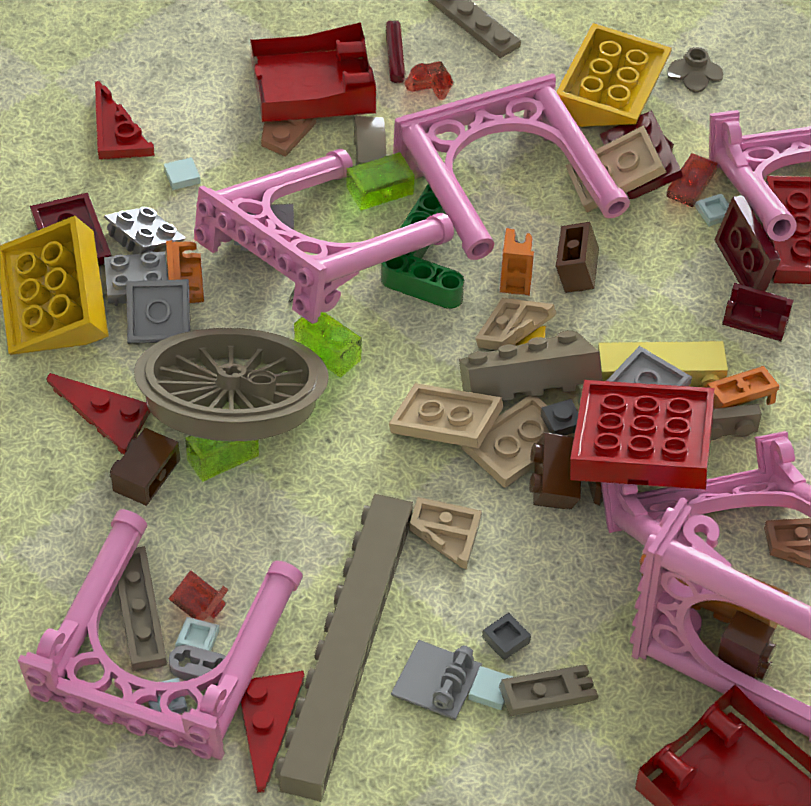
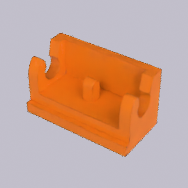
[500,228,534,295]
[166,240,204,303]
[707,366,779,409]

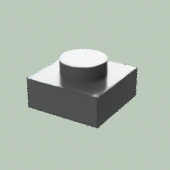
[541,399,578,436]
[482,613,531,660]

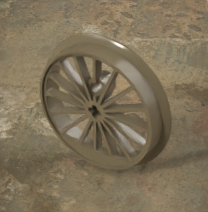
[134,328,328,441]

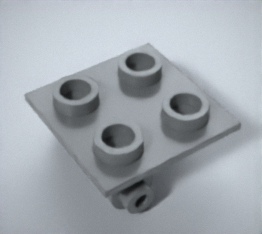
[104,207,186,254]
[104,251,168,306]
[391,640,482,720]

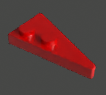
[95,81,155,159]
[46,373,150,455]
[240,670,305,793]

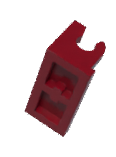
[722,283,794,342]

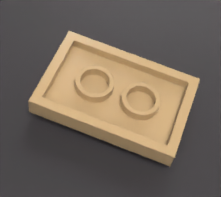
[565,125,666,213]
[389,383,503,449]
[461,396,575,488]

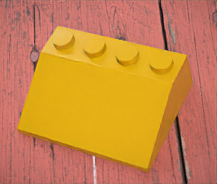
[557,23,672,127]
[0,216,109,355]

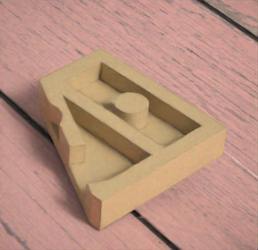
[475,298,557,350]
[409,497,482,569]

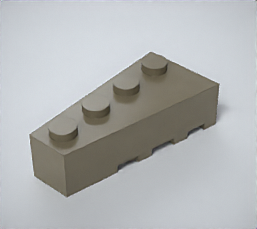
[459,330,602,401]

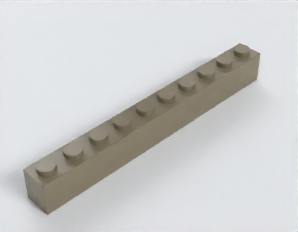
[275,493,413,802]

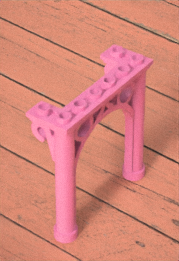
[393,73,630,260]
[709,110,811,242]
[194,149,454,324]
[601,431,811,546]
[630,497,811,742]
[18,509,303,760]

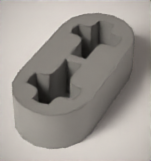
[169,645,226,686]

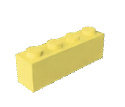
[598,341,728,388]

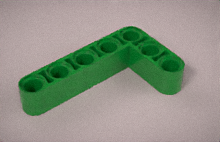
[381,184,464,309]

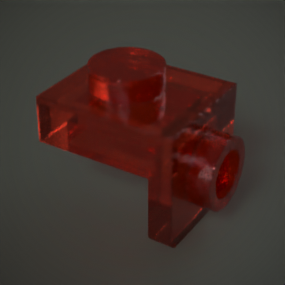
[404,61,453,100]
[168,570,229,621]

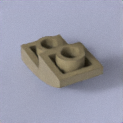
[354,116,387,168]

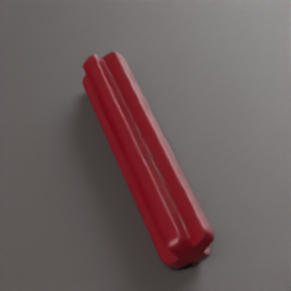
[386,20,405,83]

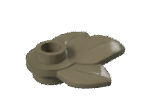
[667,47,723,93]

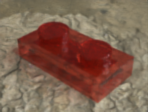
[666,153,718,207]

